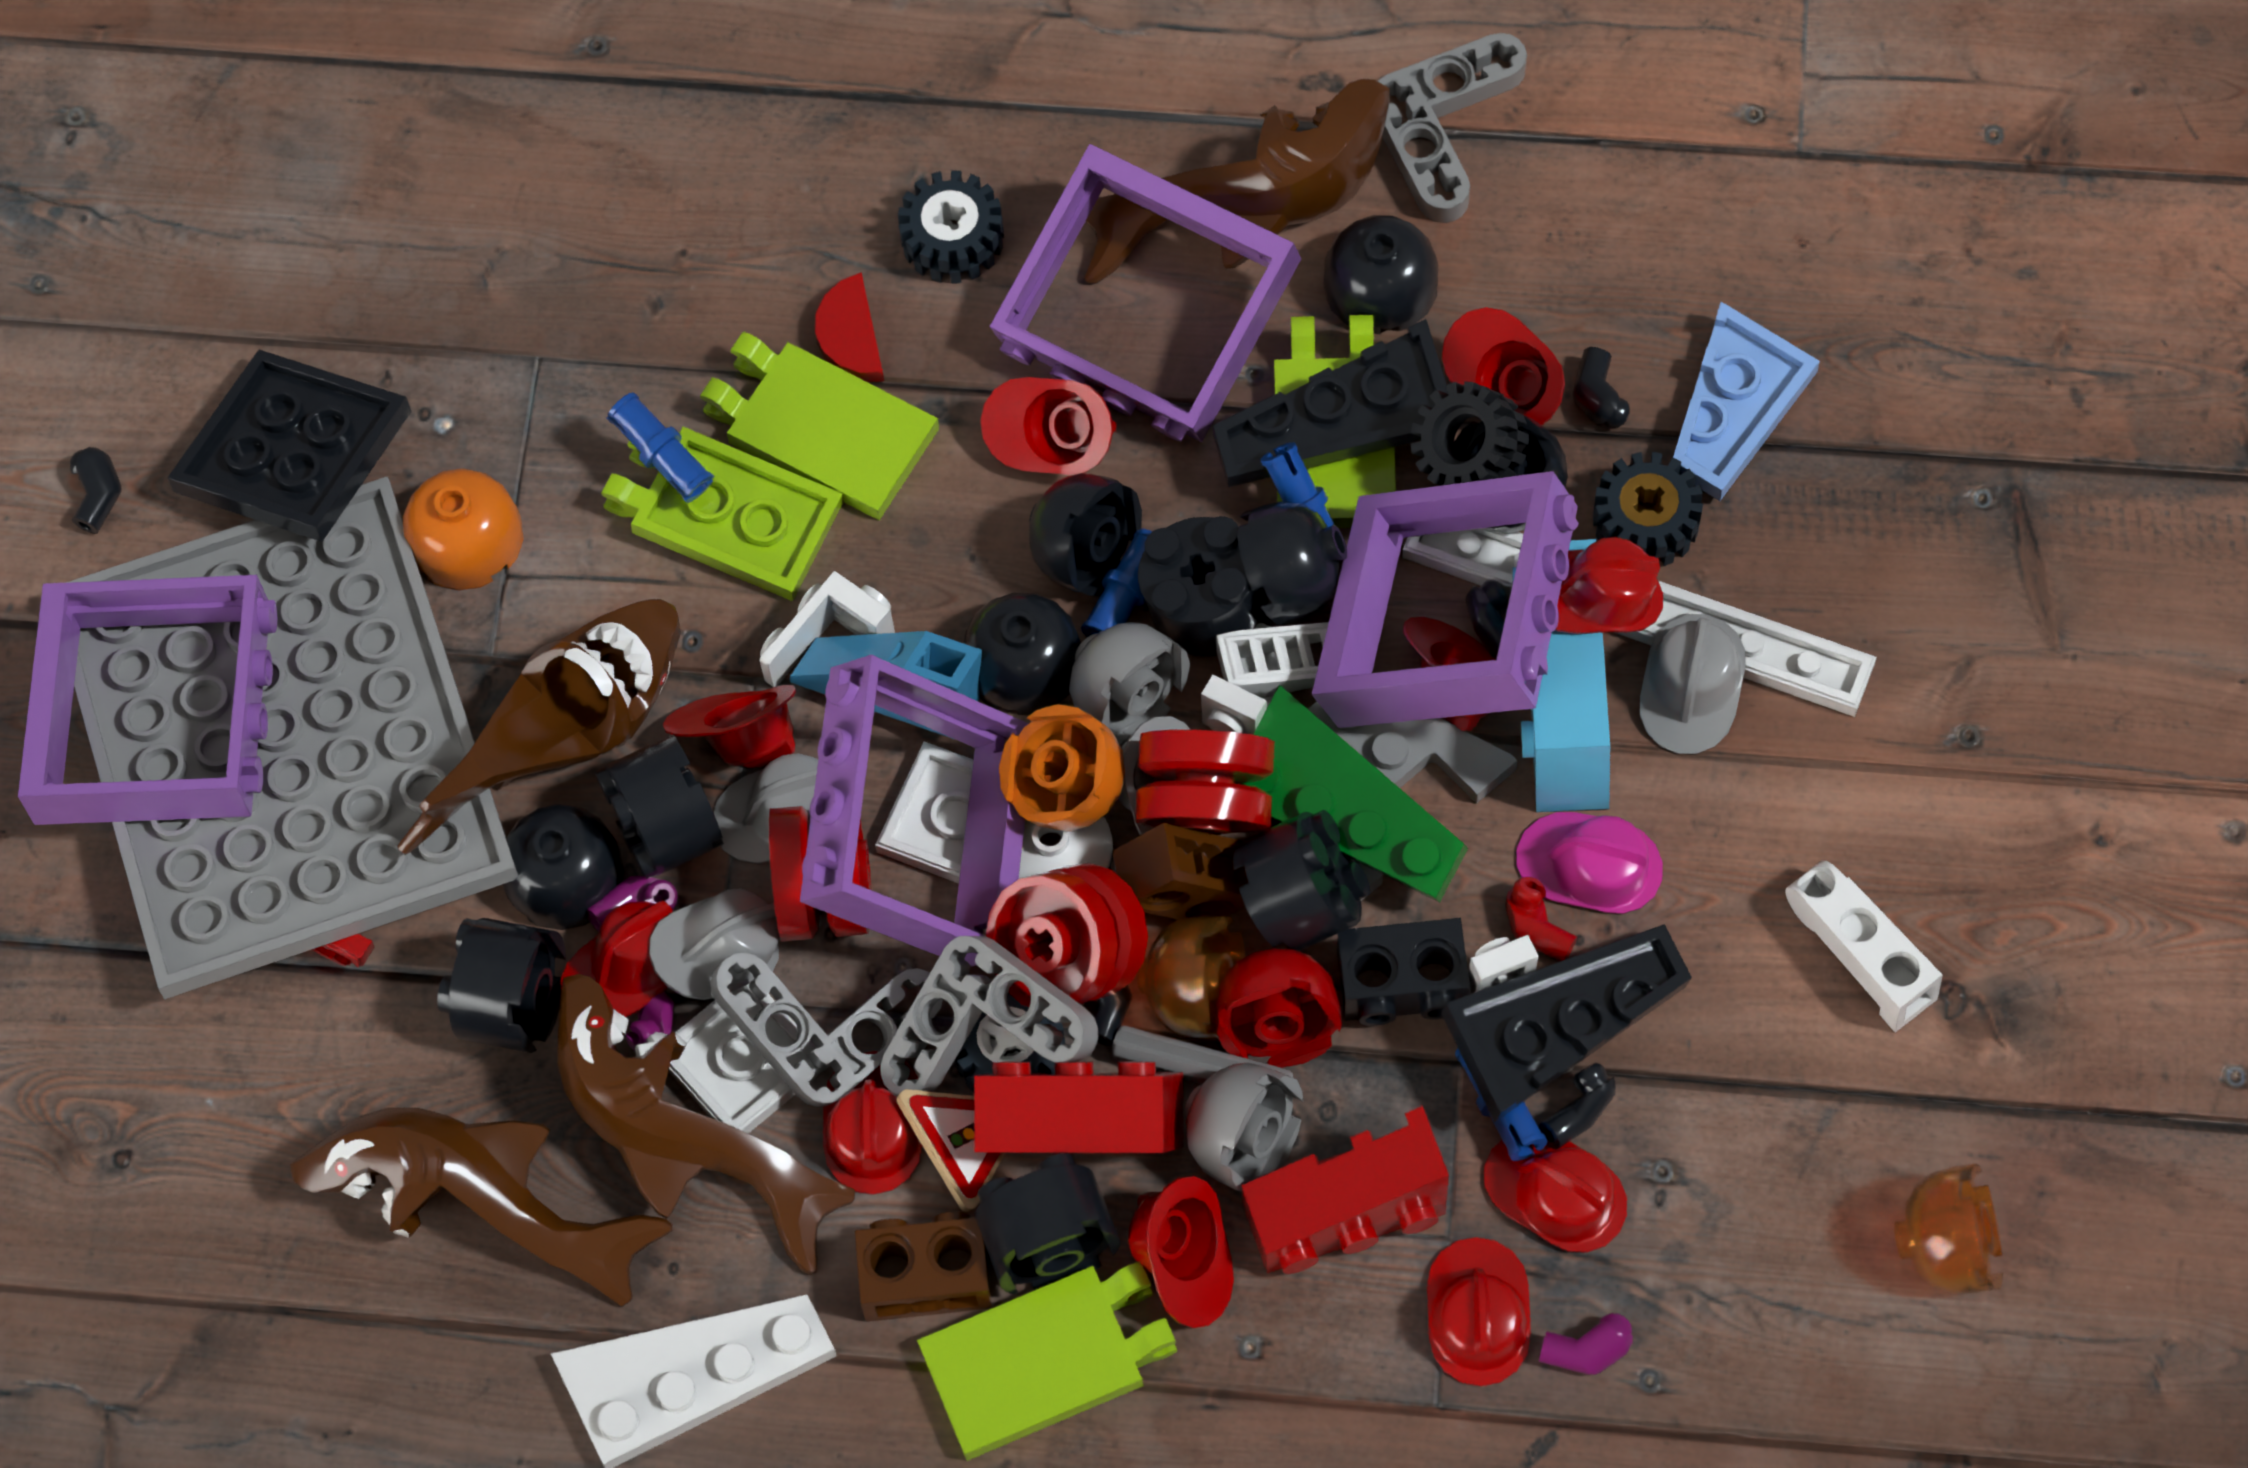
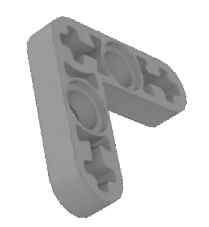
[1378,33,1527,223]
[881,936,1098,1096]
[710,952,943,1107]

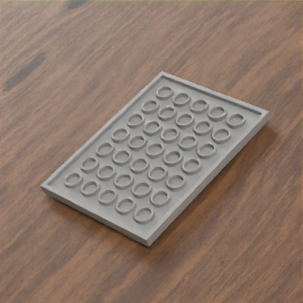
[66,476,518,1000]

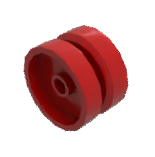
[1135,730,1275,835]
[769,806,872,942]
[985,863,1148,1007]

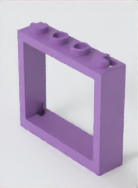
[990,144,1301,442]
[1312,471,1579,728]
[18,575,278,825]
[800,655,1028,967]

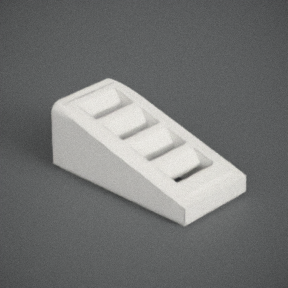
[1216,622,1329,698]

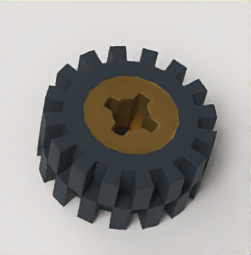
[1593,452,1703,566]

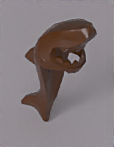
[1084,79,1390,284]

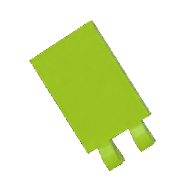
[1274,315,1396,528]
[700,332,939,521]
[601,426,843,601]
[917,1262,1178,1461]

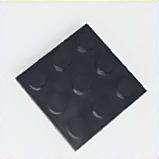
[167,349,412,542]

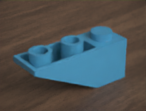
[790,631,982,740]

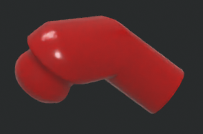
[1505,877,1578,962]

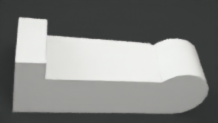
[1785,860,1943,1033]

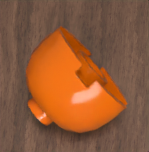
[403,469,524,591]
[999,704,1126,832]

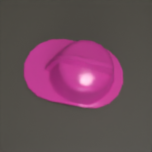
[1516,812,1663,914]

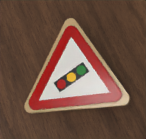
[896,1089,1005,1212]

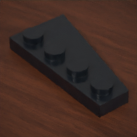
[1213,319,1448,487]
[1441,924,1692,1122]

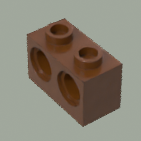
[1113,823,1249,926]
[855,1212,992,1322]

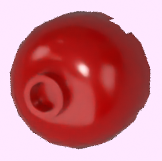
[1215,948,1342,1068]

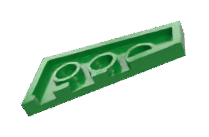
[1234,685,1468,903]

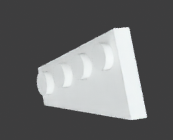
[551,1295,837,1468]

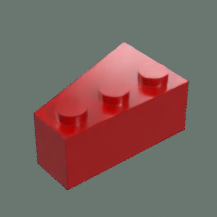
[974,1062,1184,1153]
[1241,1106,1449,1274]

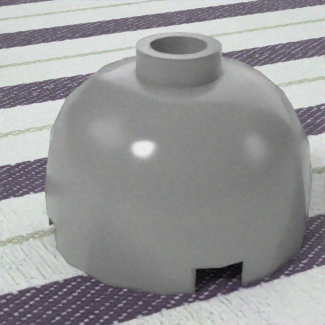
[1069,622,1190,745]
[1185,1062,1303,1192]

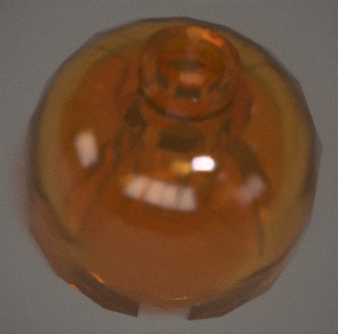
[1137,916,1245,1040]
[1894,1163,2003,1294]

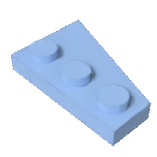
[1673,302,1820,501]

